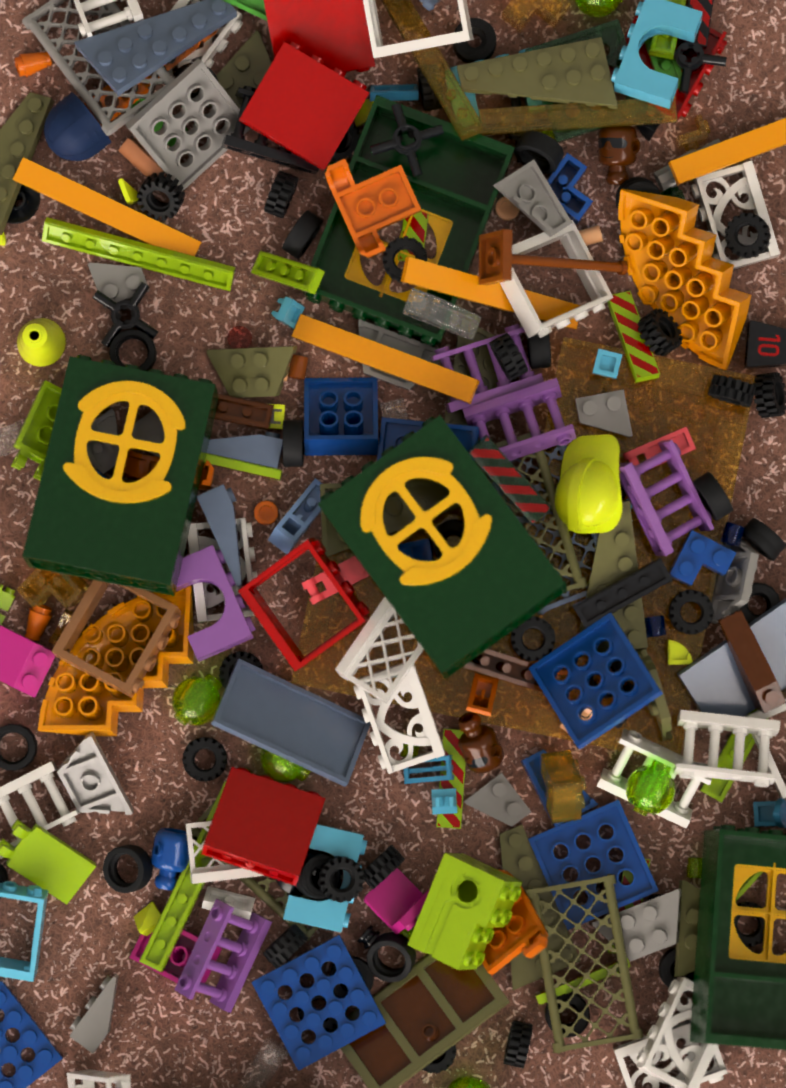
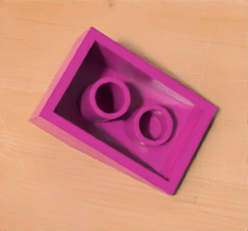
[0,625,55,698]
[129,929,222,993]

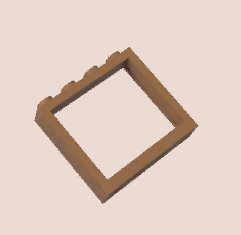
[51,580,181,698]

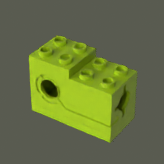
[407,853,523,970]

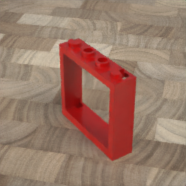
[238,537,370,672]

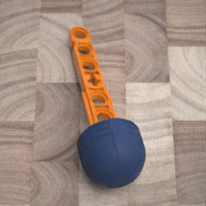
[44,29,218,161]

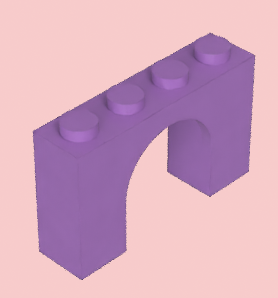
[176,545,256,662]

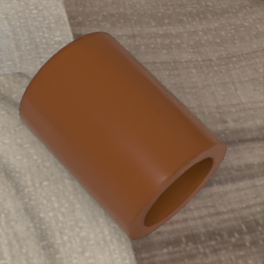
[288,355,309,380]

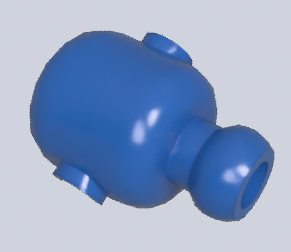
[151,828,194,890]

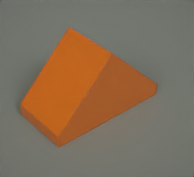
[465,673,499,716]

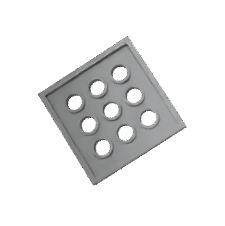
[125,58,251,192]

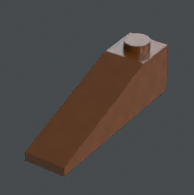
[718,609,786,714]
[462,649,543,693]

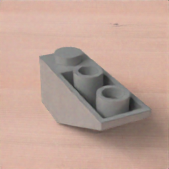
[69,974,119,1054]

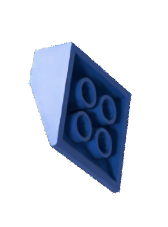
[304,377,378,456]

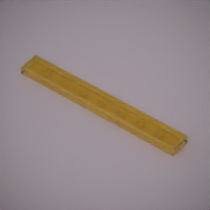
[381,0,484,140]
[479,97,677,135]

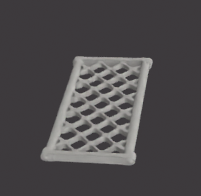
[22,0,176,136]

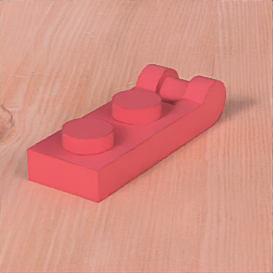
[622,426,696,467]
[301,556,369,605]

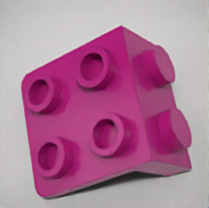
[364,868,430,935]

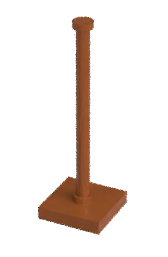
[479,229,628,285]

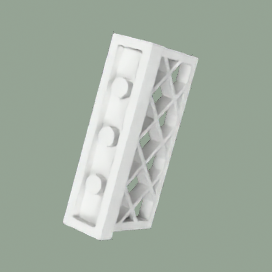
[335,597,423,704]
[186,821,264,884]

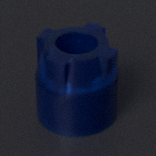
[720,522,745,547]
[644,615,666,638]

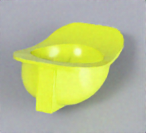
[554,434,623,534]

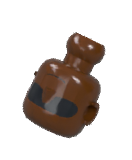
[597,125,640,185]
[458,712,504,773]

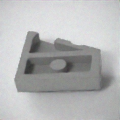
[87,409,119,474]
[464,772,531,827]

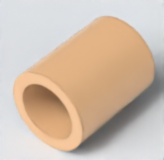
[578,225,603,246]

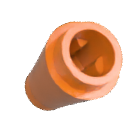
[14,51,52,78]
[25,603,53,641]

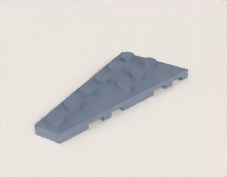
[74,0,237,96]

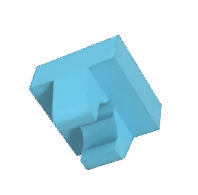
[272,296,305,329]
[592,348,623,379]
[431,788,457,814]

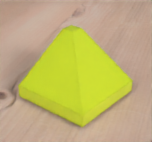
[118,178,139,206]
[134,902,161,936]

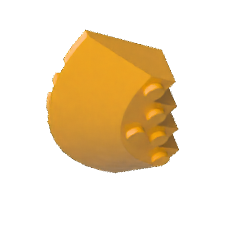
[618,189,752,371]
[38,586,194,737]

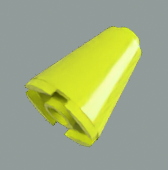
[17,318,66,367]

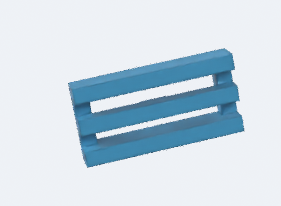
[370,84,419,101]
[402,755,454,784]

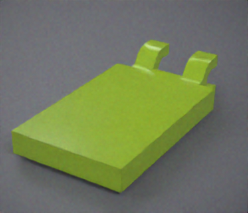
[11,380,62,481]
[0,819,96,905]

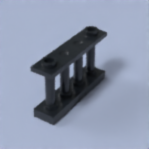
[221,86,319,174]

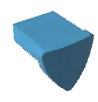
[753,798,786,828]

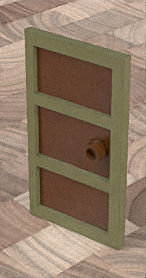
[329,954,510,1088]

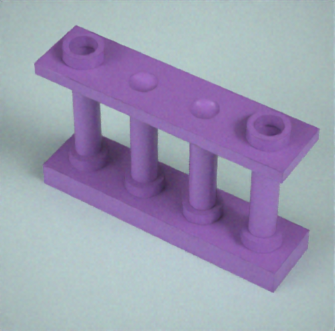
[430,324,544,414]
[462,378,577,470]
[619,440,714,556]
[174,898,272,1013]

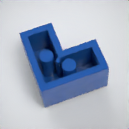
[547,153,593,225]
[669,530,736,587]

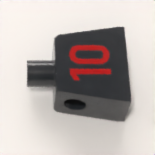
[744,320,786,369]

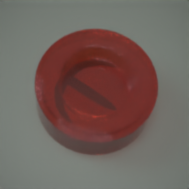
[228,326,252,348]

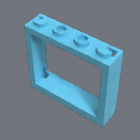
[0,881,48,982]

